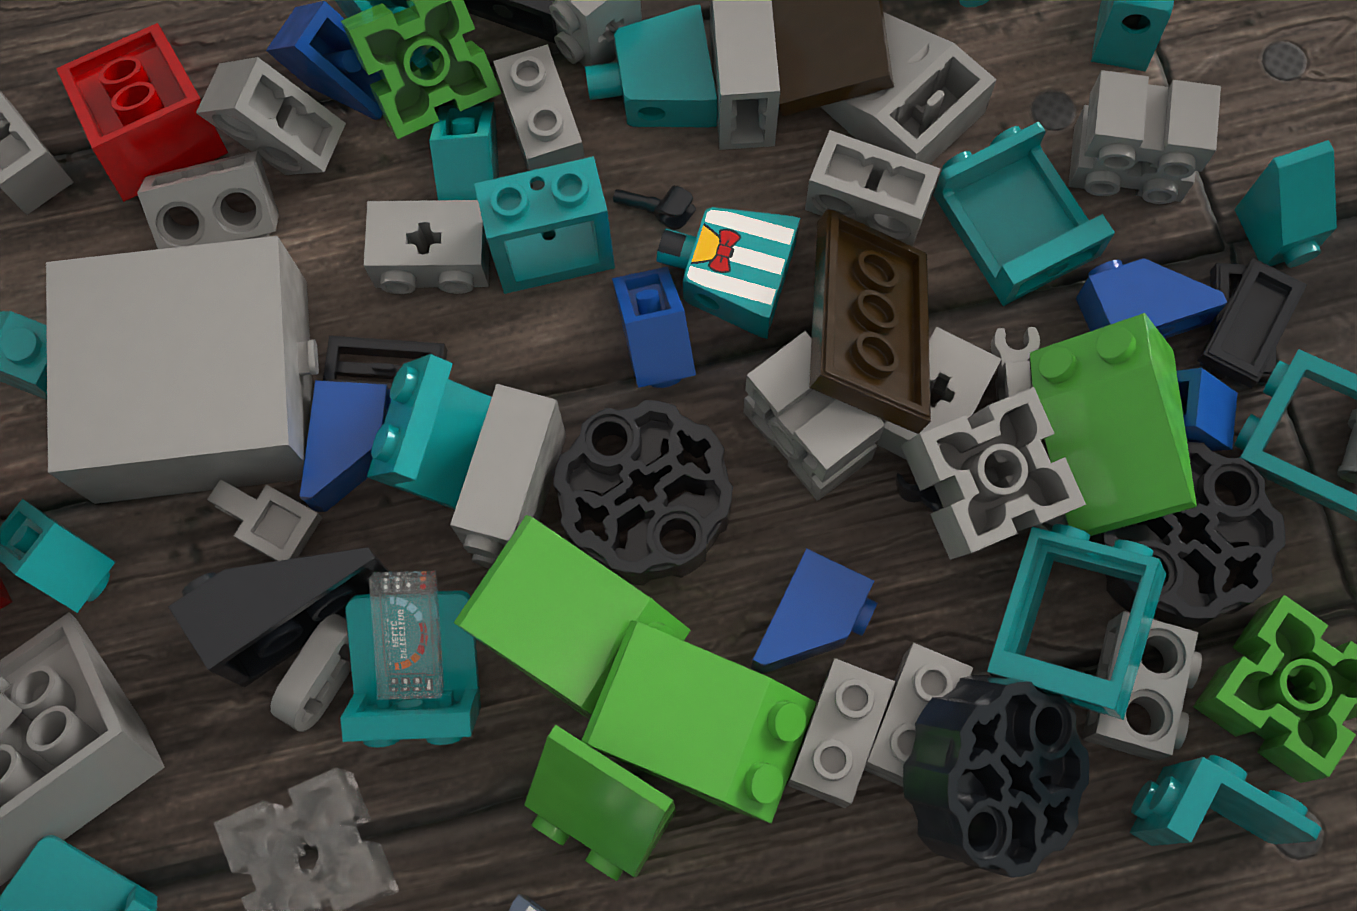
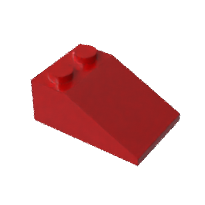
[56,23,228,202]

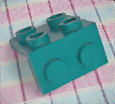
[367,354,492,510]
[340,590,481,747]
[1129,755,1322,846]
[0,835,158,911]

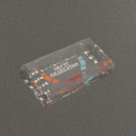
[369,571,444,700]

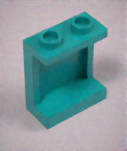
[933,122,1115,306]

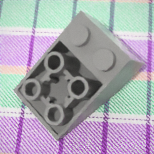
[821,12,997,165]

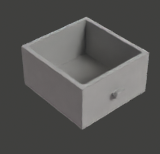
[46,236,319,504]

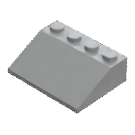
[0,612,165,886]

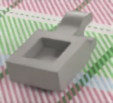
[991,327,1040,401]
[207,479,322,561]

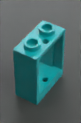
[474,156,615,294]
[1234,349,1357,521]
[987,524,1166,720]

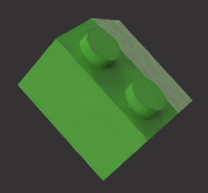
[1030,313,1197,536]
[454,515,691,719]
[581,620,817,823]
[524,725,676,881]

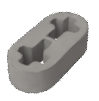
[270,614,351,732]

